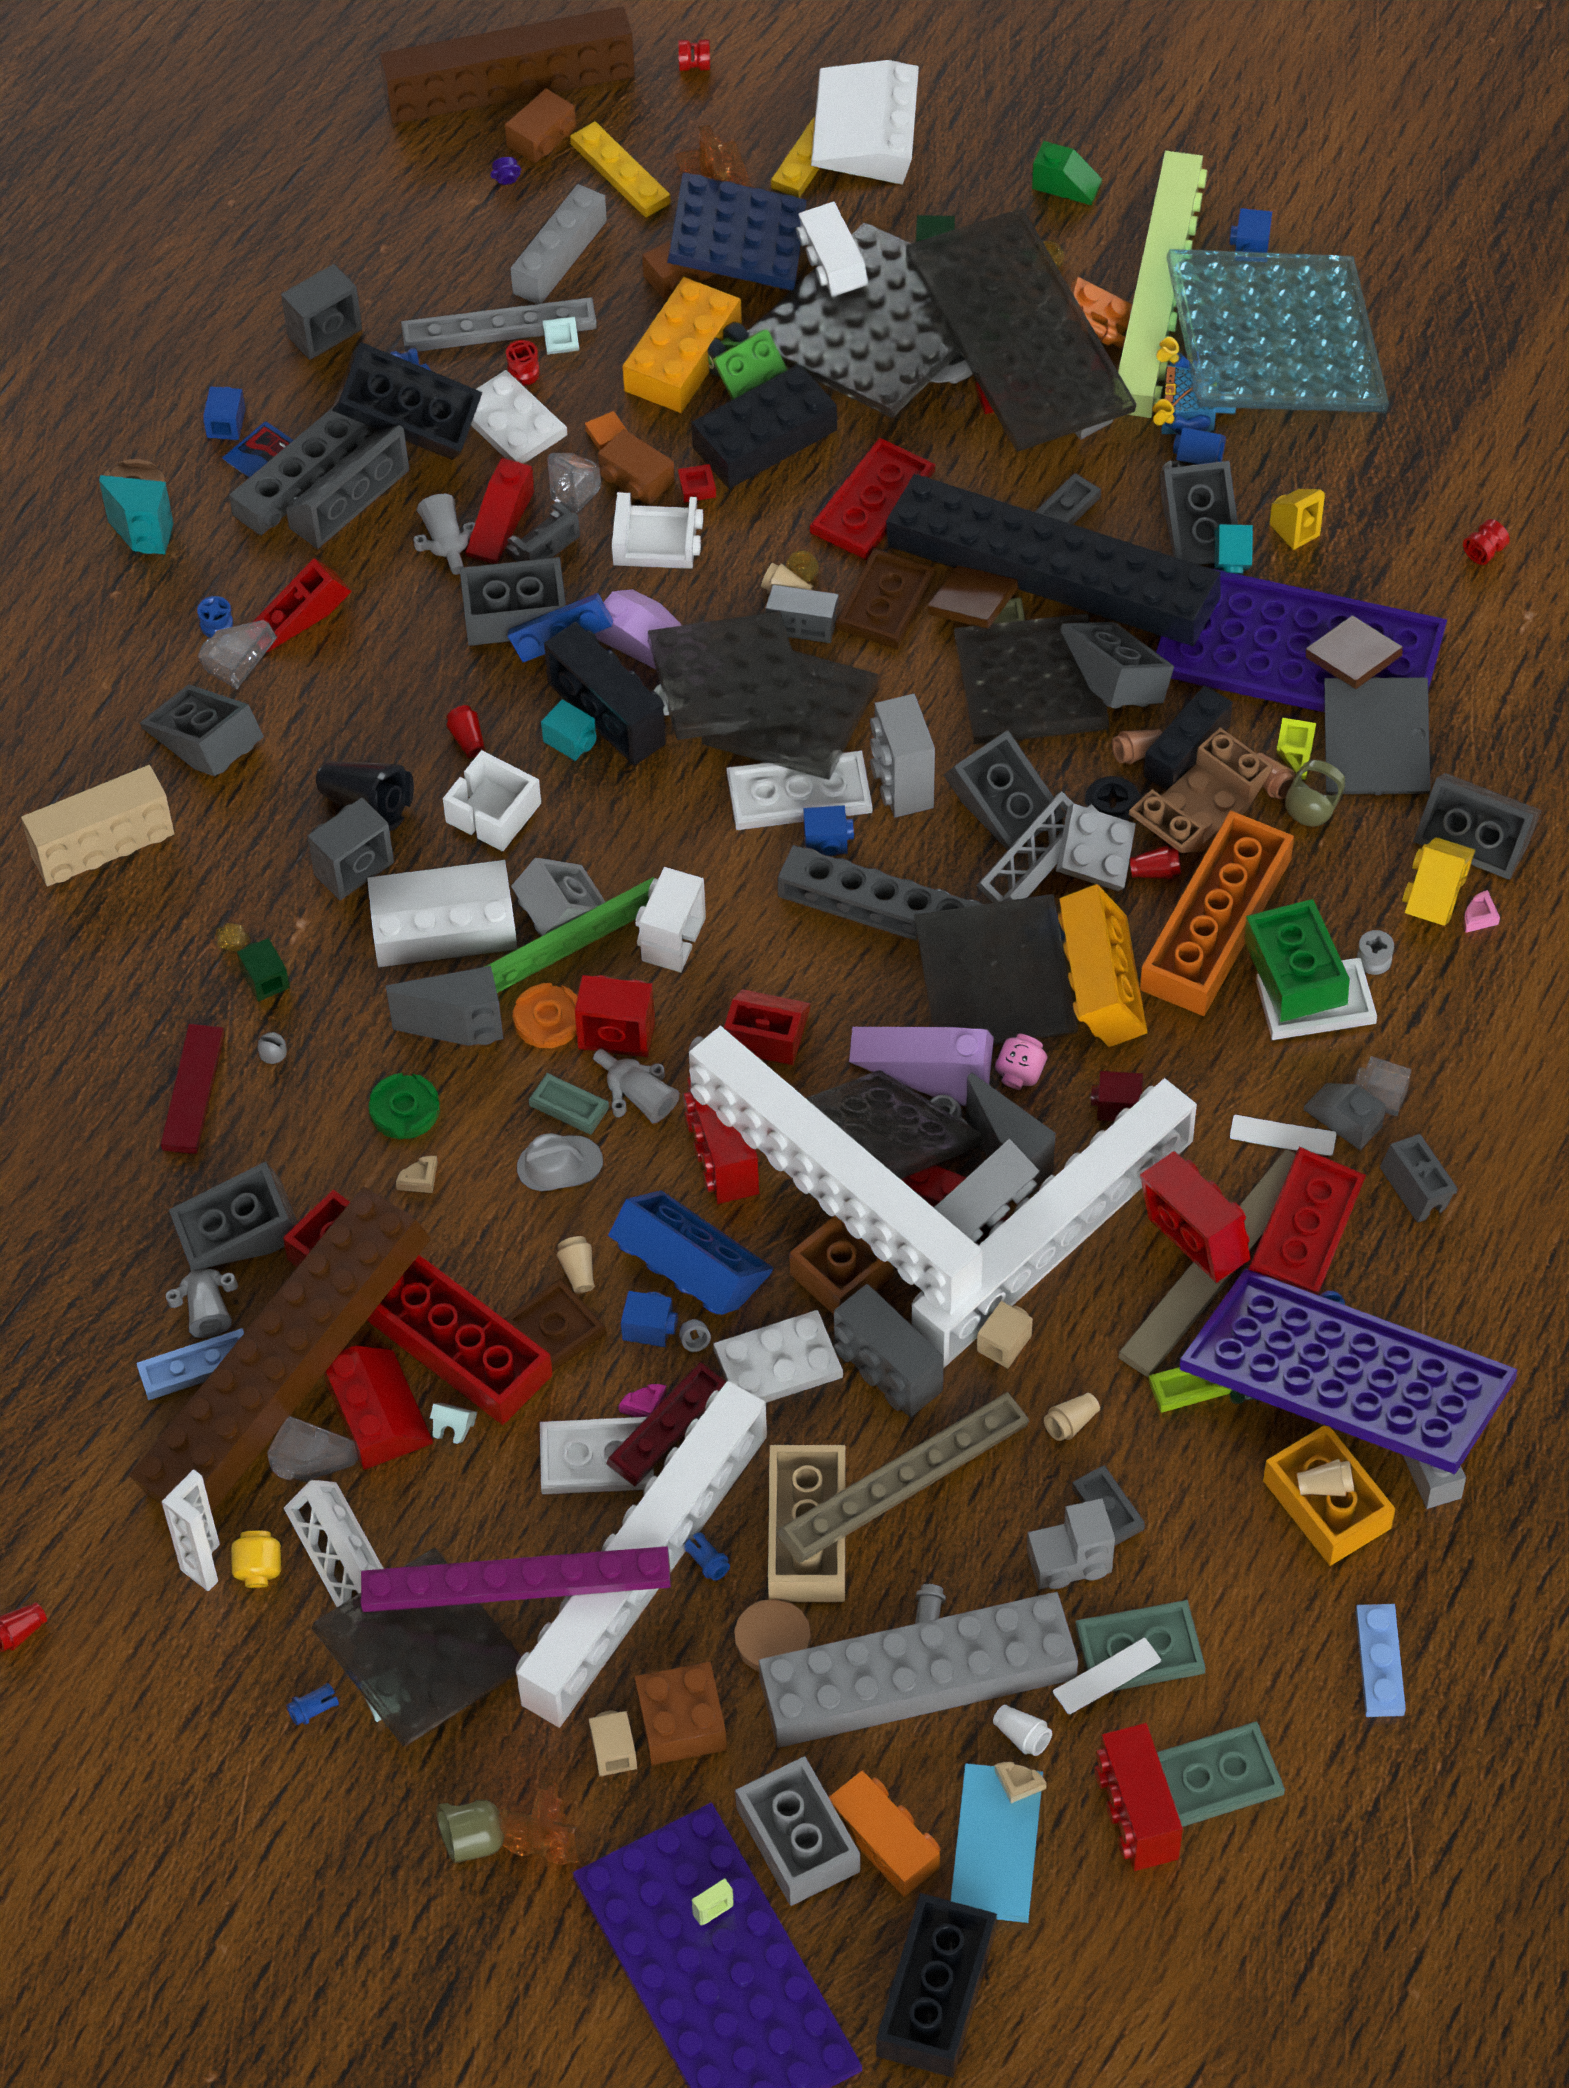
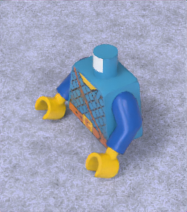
[1152,337,1237,435]

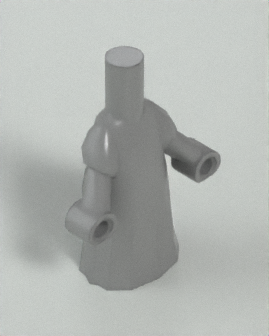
[413,494,475,575]
[593,1049,680,1123]
[165,1268,238,1338]

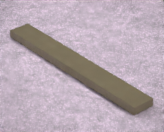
[1119,1149,1295,1378]
[777,1392,1030,1564]

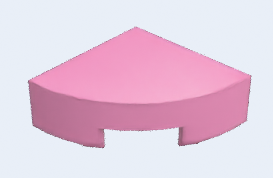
[1463,890,1500,933]

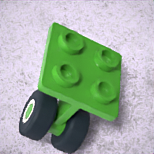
[708,322,787,400]

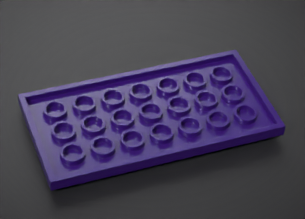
[1156,568,1447,713]
[1180,1269,1517,1474]
[572,1802,862,2088]

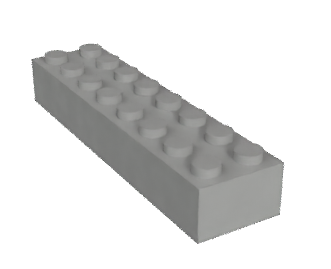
[759,1592,1078,1748]

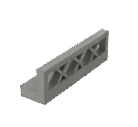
[976,791,1099,915]

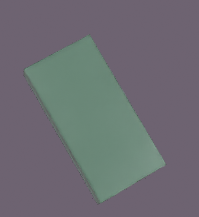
[529,1073,609,1135]

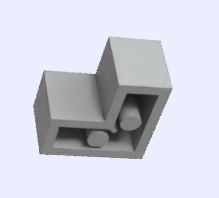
[1027,1498,1115,1589]

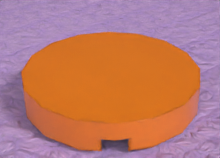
[512,983,578,1048]

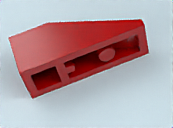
[466,458,534,564]
[245,558,352,653]

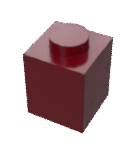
[1091,1071,1143,1121]

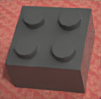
[281,264,362,360]
[307,798,394,900]

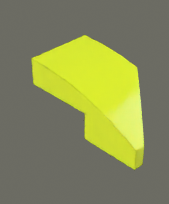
[1276,718,1316,780]

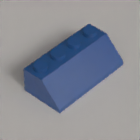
[608,1190,774,1315]

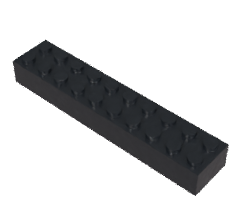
[886,473,1221,647]

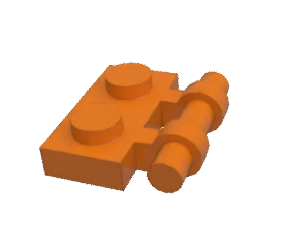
[1065,277,1133,348]

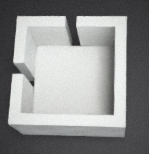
[443,750,541,851]
[636,867,706,972]

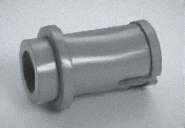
[915,1584,946,1624]

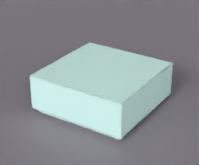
[543,317,579,355]

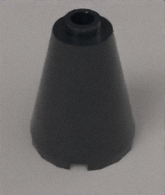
[316,761,414,831]

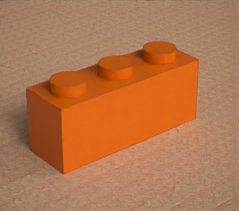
[829,1770,941,1897]

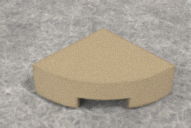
[396,1156,438,1193]
[994,1762,1047,1803]

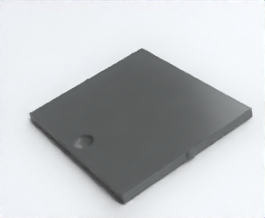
[1324,677,1430,795]

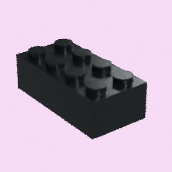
[331,342,483,460]
[691,364,837,489]
[544,621,666,766]
[876,1893,997,2078]

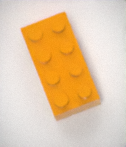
[623,277,742,413]
[1058,884,1147,1047]

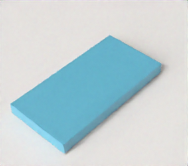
[951,1764,1043,1923]

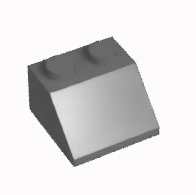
[511,857,605,936]

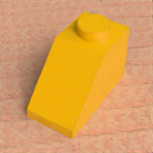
[1270,489,1325,550]

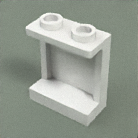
[612,492,703,569]

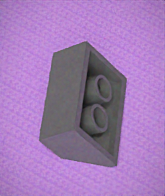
[1413,773,1542,880]

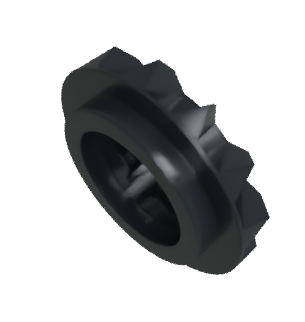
[1085,776,1140,821]

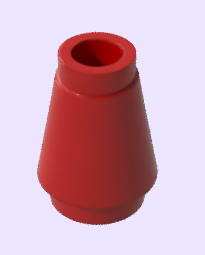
[446,705,486,758]
[1130,845,1182,879]
[0,1602,47,1652]

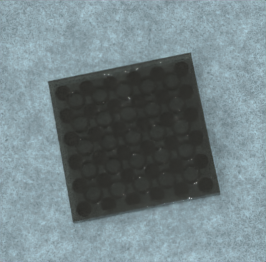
[748,222,1015,418]

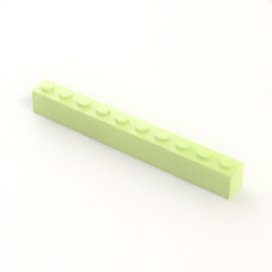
[1113,151,1207,418]

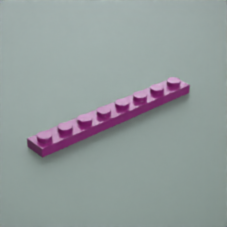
[361,1546,671,1612]

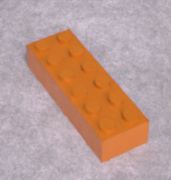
[1140,810,1294,1016]

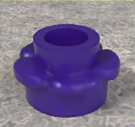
[490,157,521,185]

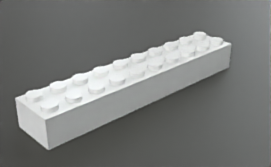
[689,1026,983,1315]
[912,1078,1197,1368]
[516,1381,767,1728]

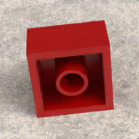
[574,975,655,1058]

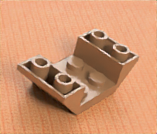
[1129,727,1273,853]

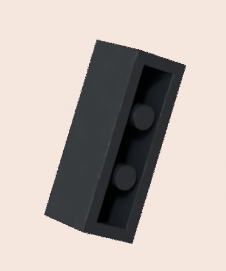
[1144,685,1233,790]

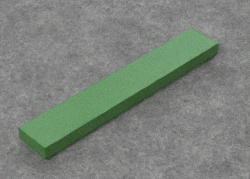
[485,877,654,993]

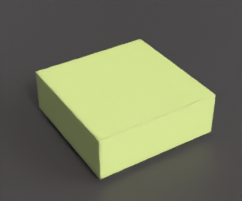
[692,1879,734,1926]

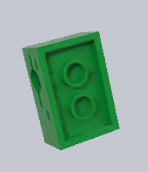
[1245,899,1350,1022]

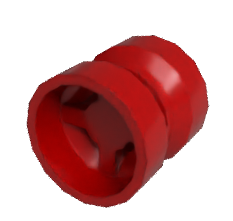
[678,39,710,71]
[506,340,540,386]
[1463,519,1510,565]

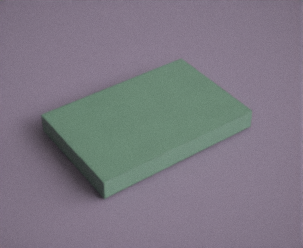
[1075,1600,1206,1692]
[1157,1721,1285,1827]

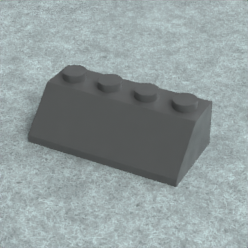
[286,425,409,549]

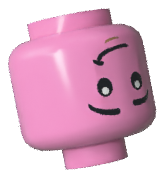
[995,1034,1047,1090]

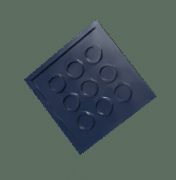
[667,172,807,291]

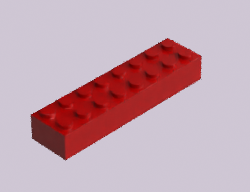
[283,1189,553,1425]

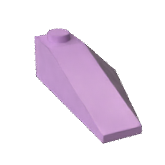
[595,589,727,696]
[849,1027,994,1106]

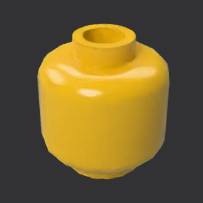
[231,1530,281,1588]

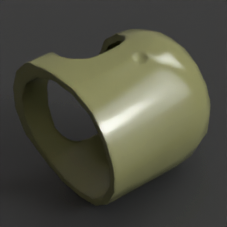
[1285,760,1345,827]
[436,1799,505,1863]

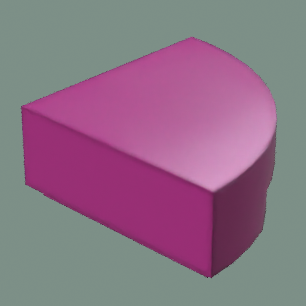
[618,1384,667,1417]

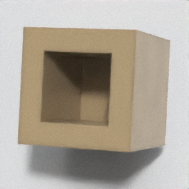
[977,1301,1033,1369]
[589,1711,637,1777]

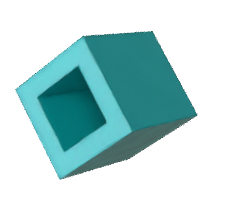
[1214,524,1253,575]
[541,699,597,761]

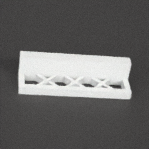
[162,1469,220,1591]
[284,1480,392,1628]

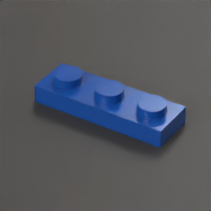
[507,593,614,663]

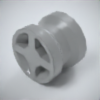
[1357,930,1394,975]

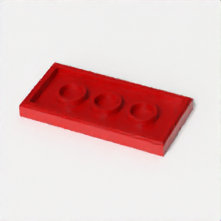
[810,437,935,560]
[1248,1147,1366,1295]

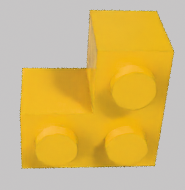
[1402,837,1475,926]

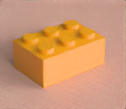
[1263,1425,1395,1566]

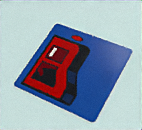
[223,421,293,478]

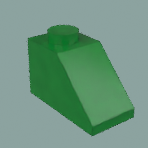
[1032,141,1102,205]

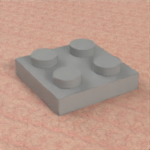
[1056,803,1136,892]

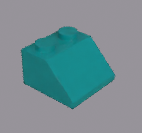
[99,475,174,554]

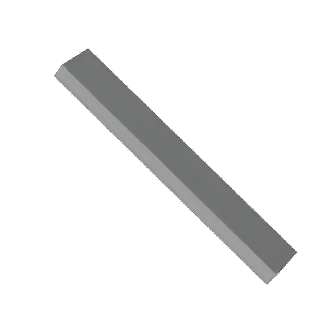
[401,297,597,353]

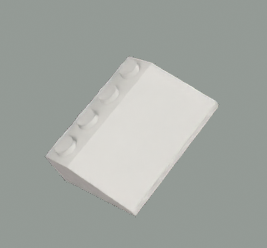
[811,60,919,185]
[367,860,517,967]

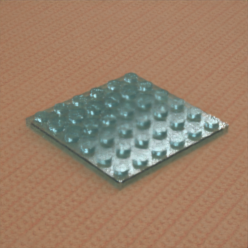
[1166,249,1389,413]

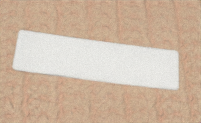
[1230,1115,1337,1156]
[1053,1638,1161,1714]

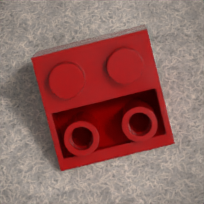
[724,989,811,1065]

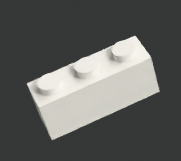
[796,202,868,297]

